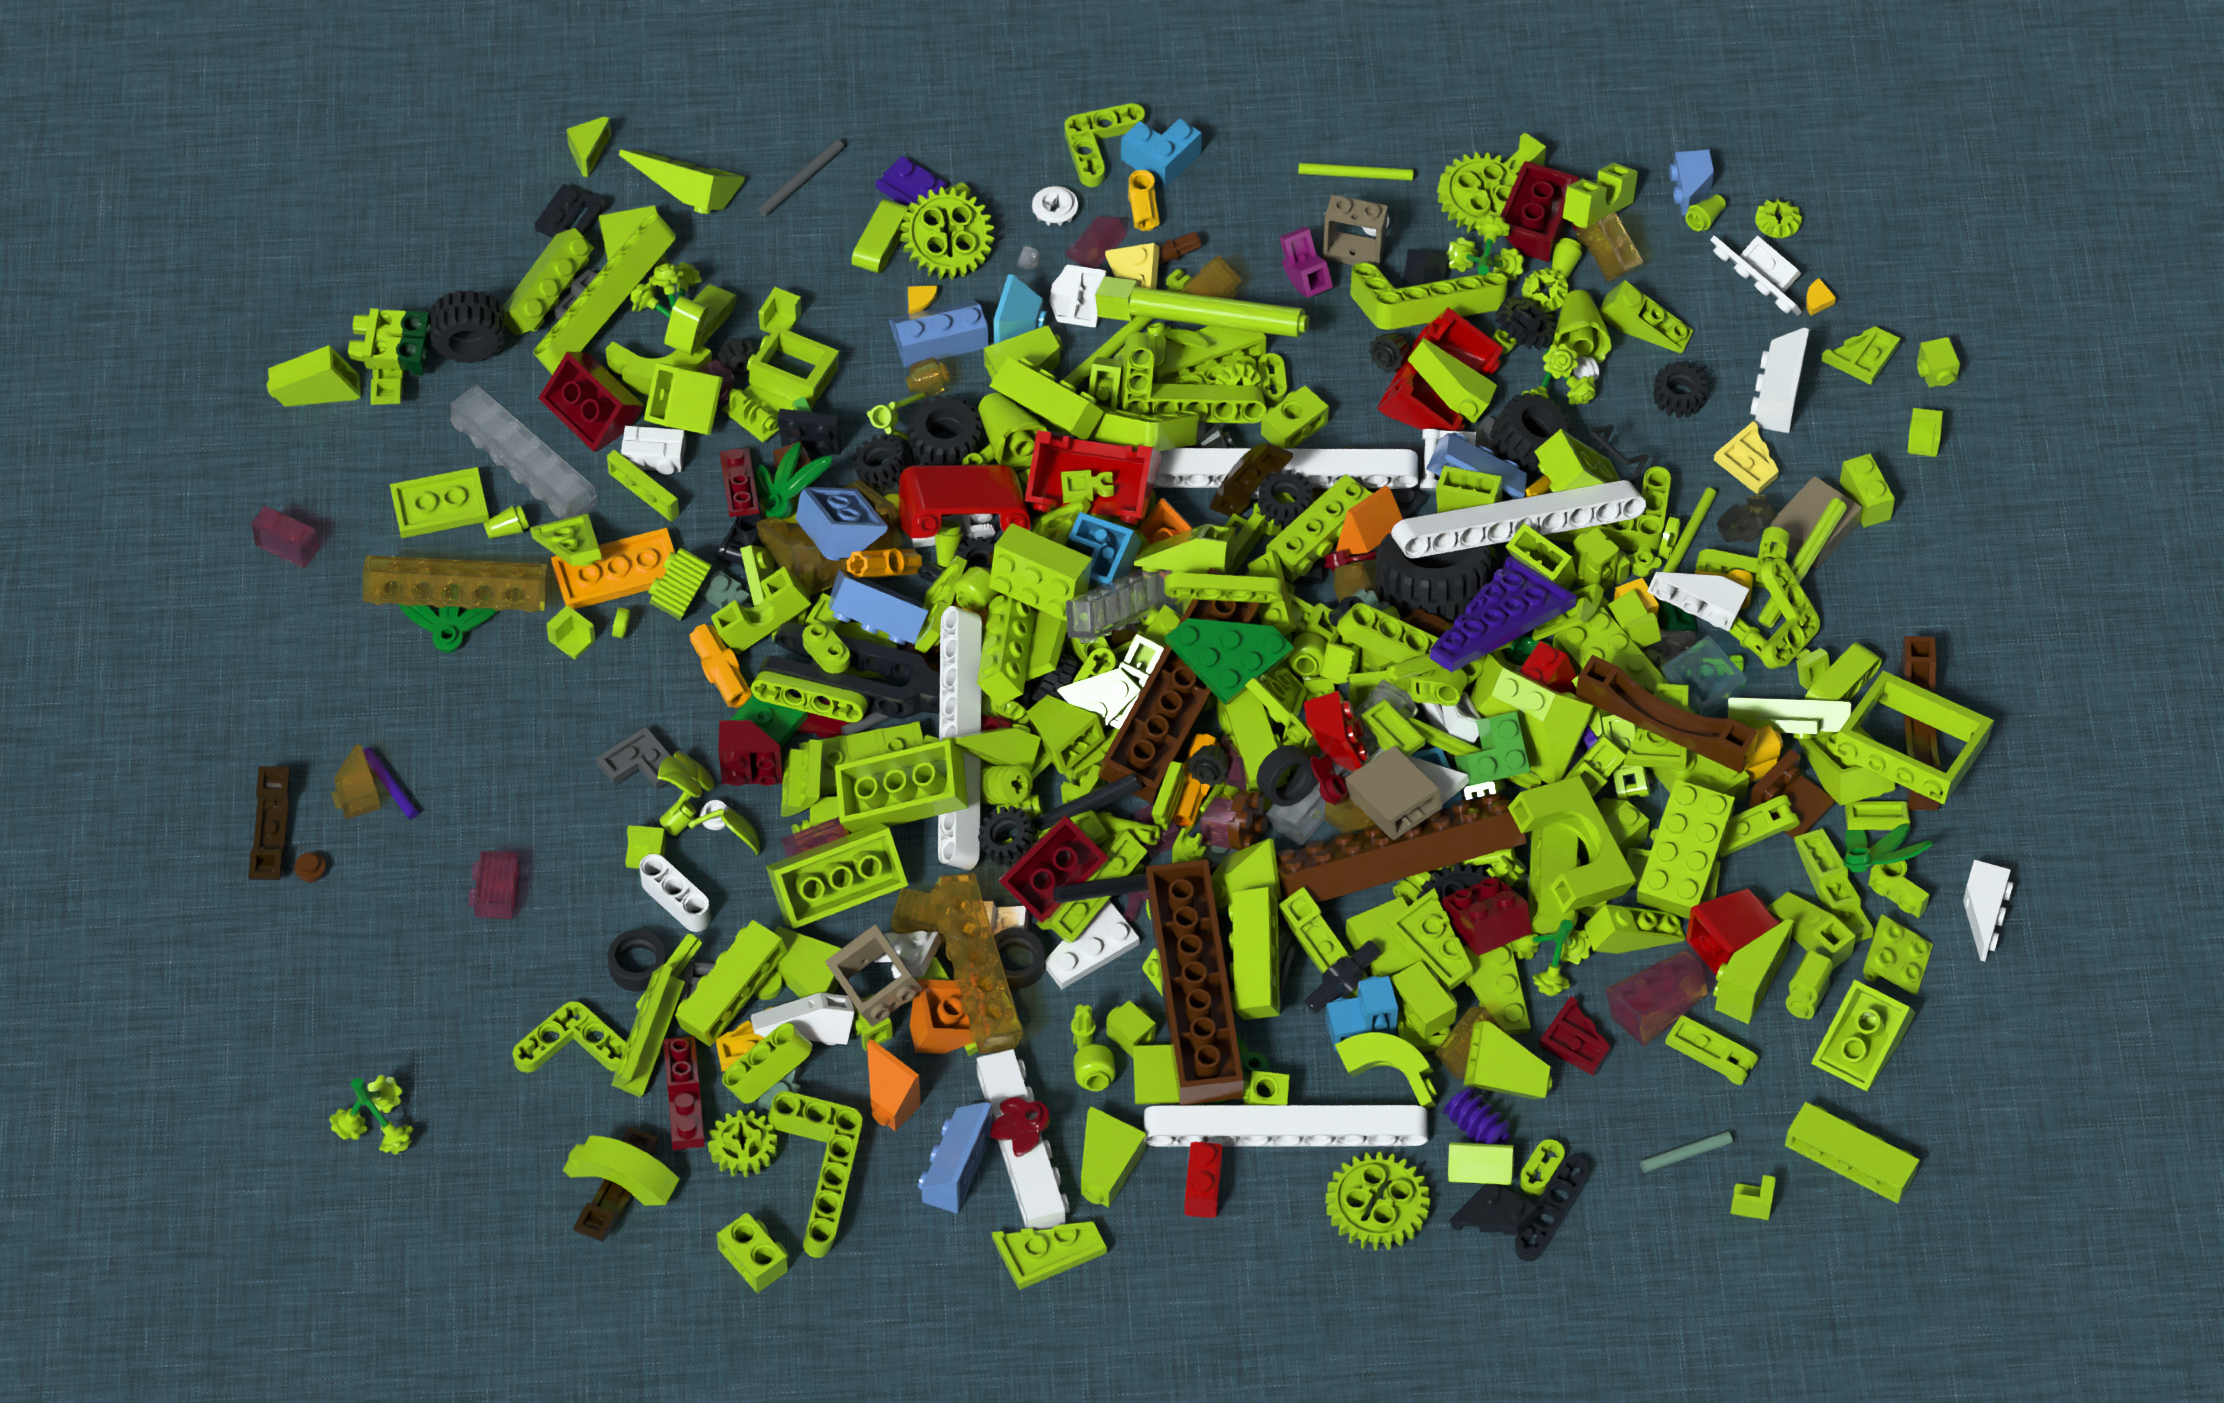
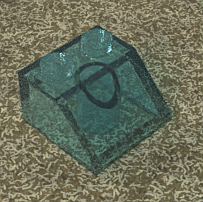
[1662,635,1748,717]

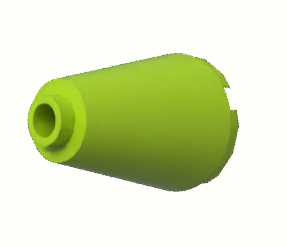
[1553,290,1611,364]
[978,393,1048,471]

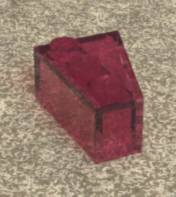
[1605,950,1708,1047]

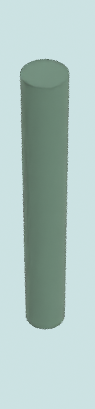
[1640,1131,1733,1173]

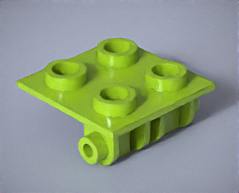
[722,384,794,443]
[1863,914,1933,996]

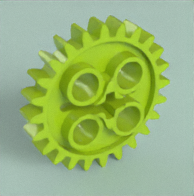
[1437,152,1520,236]
[900,187,994,280]
[1325,1152,1430,1251]

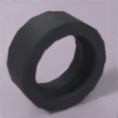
[1256,745,1317,807]
[985,927,1045,990]
[607,929,667,992]

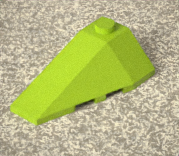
[619,149,745,214]

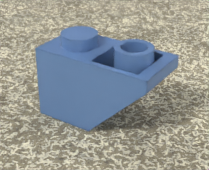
[1669,150,1714,215]

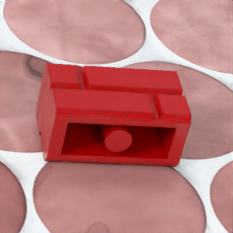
[1184,1141,1222,1218]

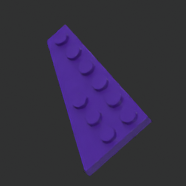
[1430,556,1577,672]

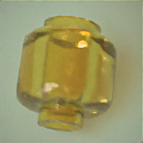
[905,357,951,399]

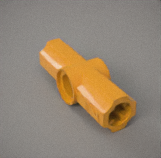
[846,548,922,578]
[689,624,752,708]
[1171,734,1220,827]

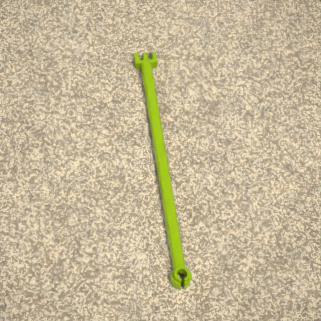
[962,268,1201,465]

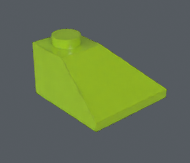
[1211,839,1282,915]

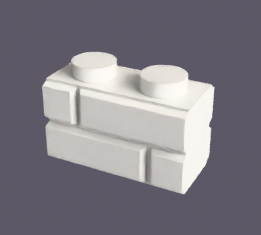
[621,426,686,475]

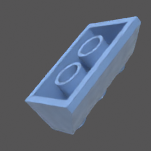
[889,300,988,367]
[1426,433,1527,502]
[795,487,888,561]
[828,568,928,646]
[918,1102,992,1214]

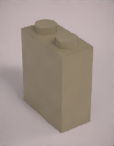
[1771,476,1862,569]
[1345,746,1443,841]

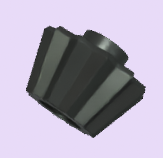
[1369,333,1409,373]
[1200,423,1236,448]
[1187,744,1228,787]

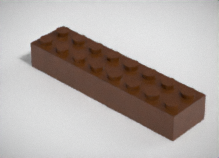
[1098,567,1262,804]
[1276,792,1526,903]
[1146,859,1244,1105]

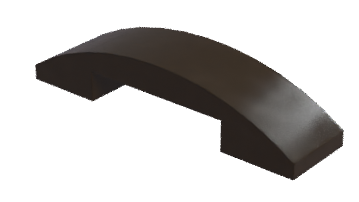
[1209,443,1293,517]
[248,766,290,880]
[573,1127,658,1242]

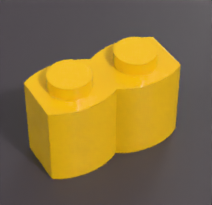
[1744,725,1783,784]

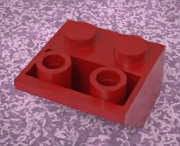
[1304,691,1369,771]

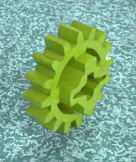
[708,1110,778,1178]

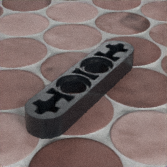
[1514,1155,1589,1262]

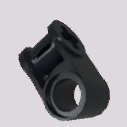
[718,514,764,570]

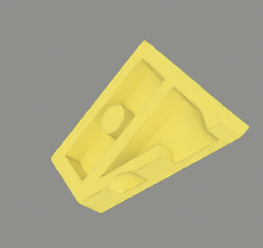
[1105,243,1160,289]
[1714,421,1779,495]

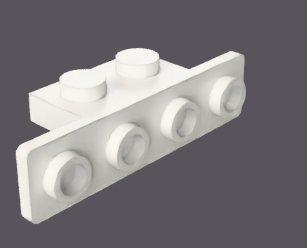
[1710,236,1802,316]

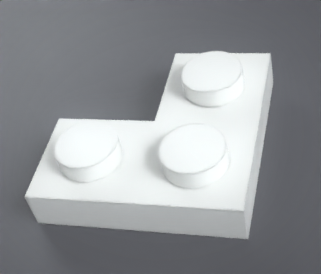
[874,931,941,978]

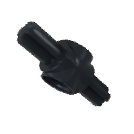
[1305,940,1381,1014]

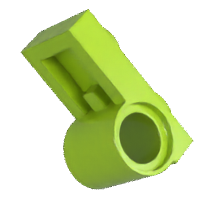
[1868,861,1930,918]

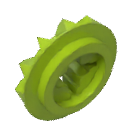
[1755,198,1802,238]
[1521,267,1568,313]
[1214,363,1261,389]
[983,698,1030,727]

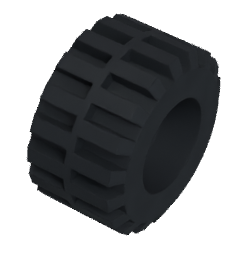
[430,290,504,363]
[1490,393,1572,474]
[908,395,983,465]

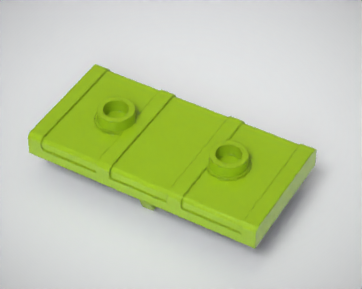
[799,721,923,796]

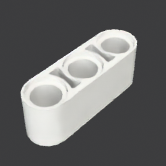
[639,854,711,932]

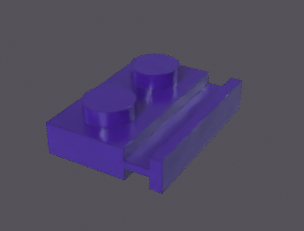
[876,156,947,207]

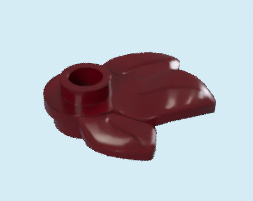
[1324,549,1377,572]
[1311,755,1350,806]
[990,1097,1050,1157]

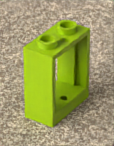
[747,326,839,408]

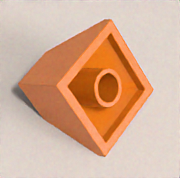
[910,979,987,1054]
[867,1039,921,1131]

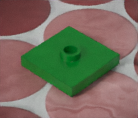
[730,695,808,748]

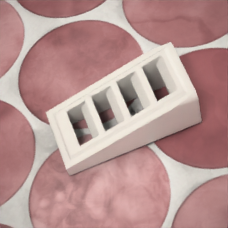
[1442,692,1481,743]

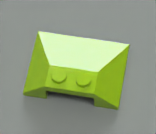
[1470,653,1595,784]

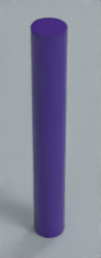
[361,747,419,820]

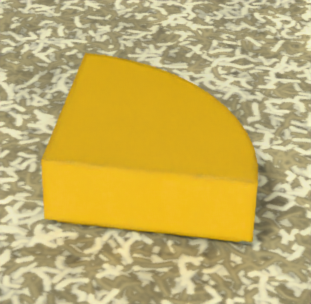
[1806,278,1836,316]
[908,286,937,314]

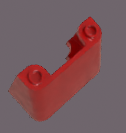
[1376,307,1504,432]
[1025,430,1162,526]
[898,465,1030,538]

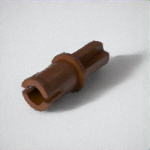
[1158,232,1201,265]

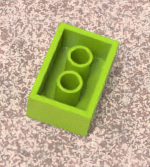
[989,523,1093,623]

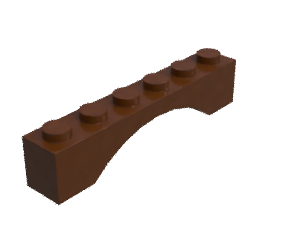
[1900,636,1942,811]
[1576,655,1758,774]

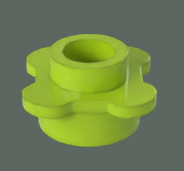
[1627,546,1662,577]

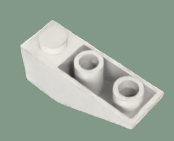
[1647,572,1749,632]
[1963,860,2013,962]
[751,993,854,1045]

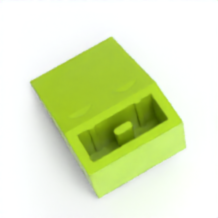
[1134,524,1236,574]

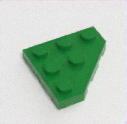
[1164,618,1294,706]

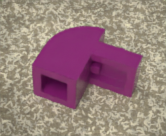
[1279,226,1333,298]

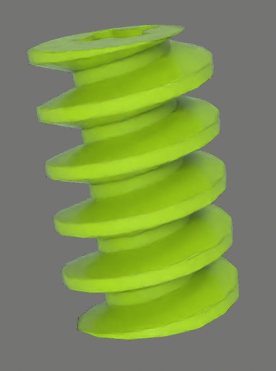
[980,765,1032,804]

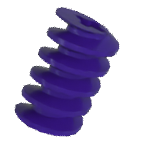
[1442,1087,1511,1145]

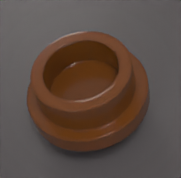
[294,852,326,883]

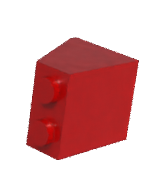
[1519,641,1577,695]
[1686,888,1781,976]

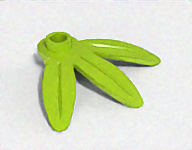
[1113,322,1209,365]

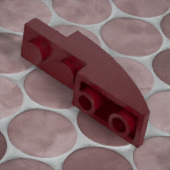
[720,448,759,517]
[663,1036,705,1150]

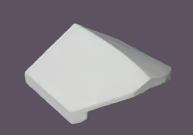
[1049,265,1106,328]

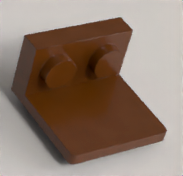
[1749,749,1835,839]

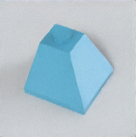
[994,274,1047,344]

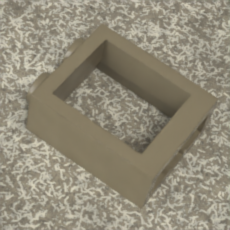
[1323,194,1388,269]
[825,924,922,1026]

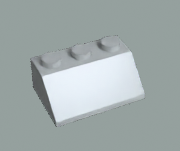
[1750,328,1809,433]

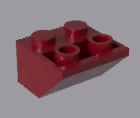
[718,720,783,786]
[1442,876,1532,956]

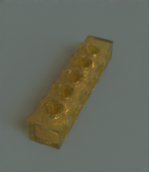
[363,555,547,612]
[930,873,1023,1054]

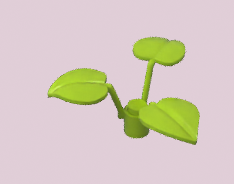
[657,751,760,857]

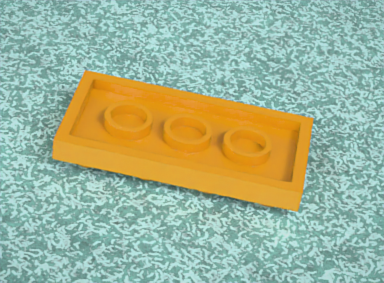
[551,528,675,610]

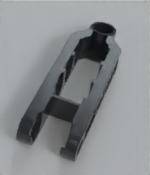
[758,622,940,720]

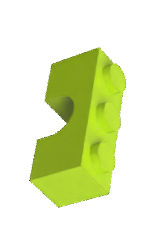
[1563,162,1638,228]
[711,566,812,655]

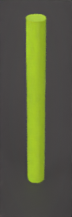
[1298,163,1413,181]
[1662,488,1717,573]

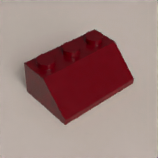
[1500,161,1579,262]
[538,351,644,452]
[998,815,1109,923]

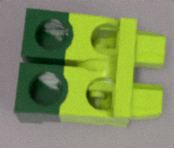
[348,308,431,376]

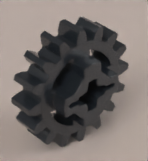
[1495,296,1557,350]

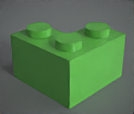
[1455,711,1530,786]

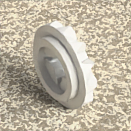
[1032,186,1078,226]

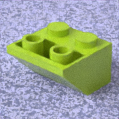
[644,363,723,435]

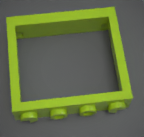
[1832,671,1994,804]

